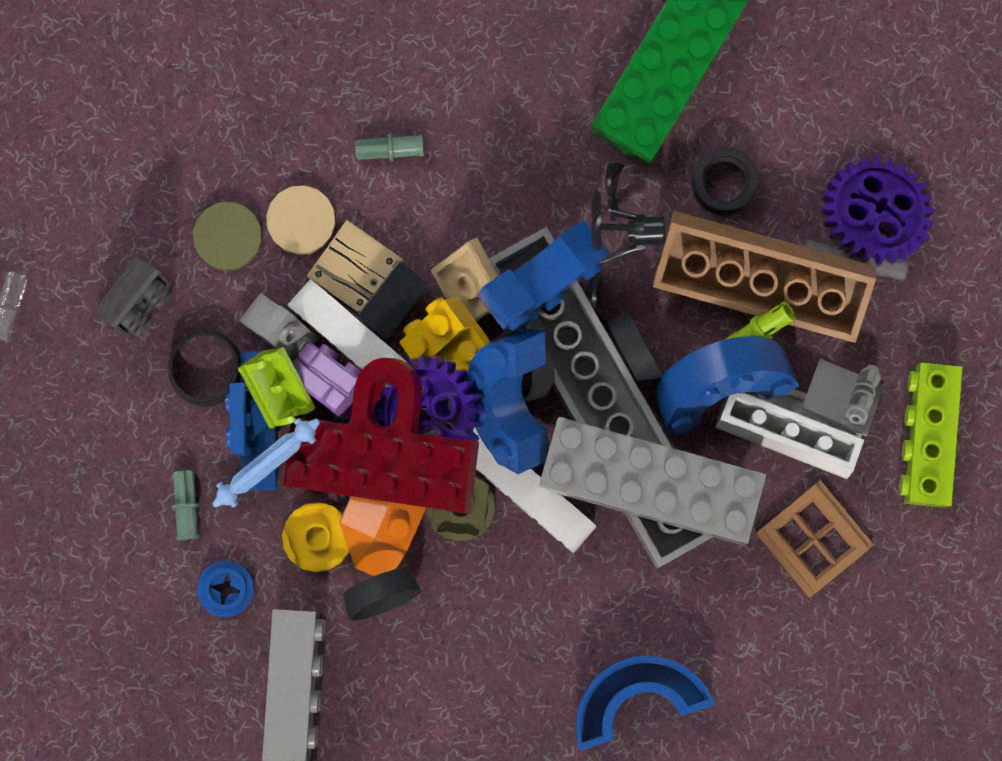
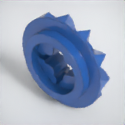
[197,561,254,617]

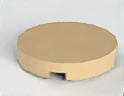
[266,185,336,255]

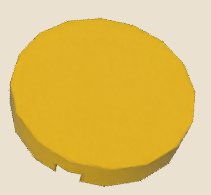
[282,502,349,572]

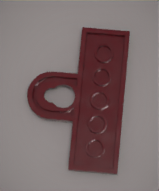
[283,358,479,513]

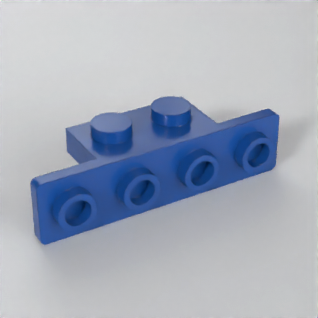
[225,351,277,491]

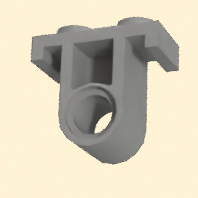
[239,293,319,362]

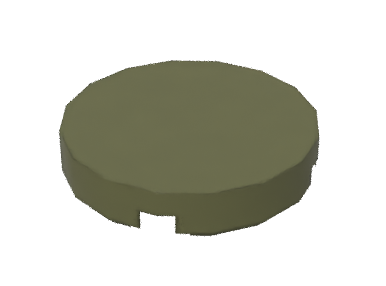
[193,202,262,271]
[426,475,495,541]

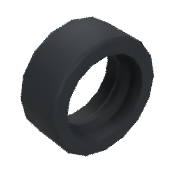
[692,147,758,215]

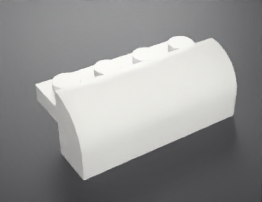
[715,389,864,479]

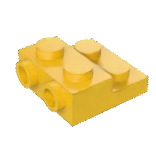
[399,297,491,382]

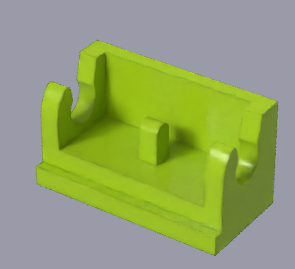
[238,347,316,429]

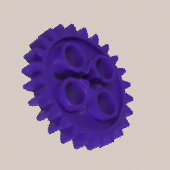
[821,156,935,266]
[376,356,484,441]

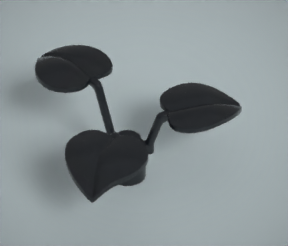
[590,162,665,323]

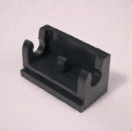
[354,260,429,340]

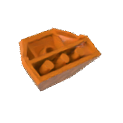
[339,496,426,576]

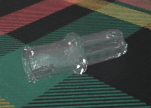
[0,272,27,343]

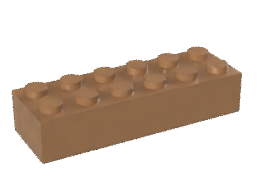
[653,211,876,343]

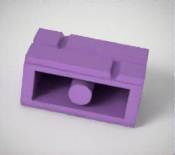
[292,342,361,420]

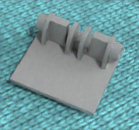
[802,358,884,437]

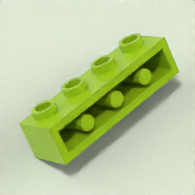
[899,363,963,508]

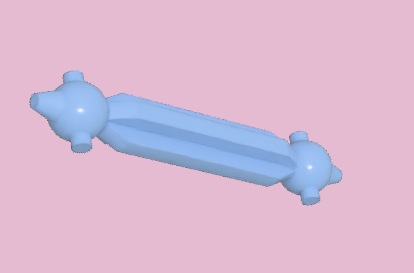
[213,418,320,508]

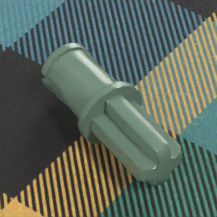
[355,134,424,161]
[172,470,200,540]

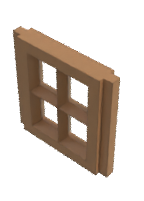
[756,480,874,598]

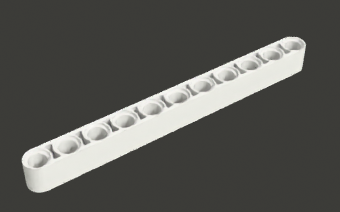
[287,279,596,553]

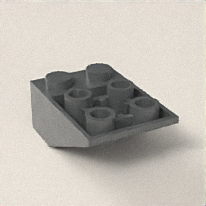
[93,257,173,341]

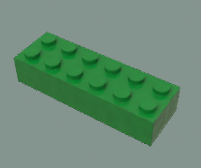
[590,0,750,167]

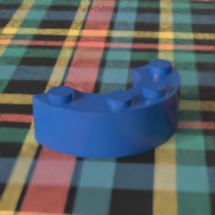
[477,220,610,331]
[465,329,548,475]
[654,336,800,437]
[575,655,715,751]

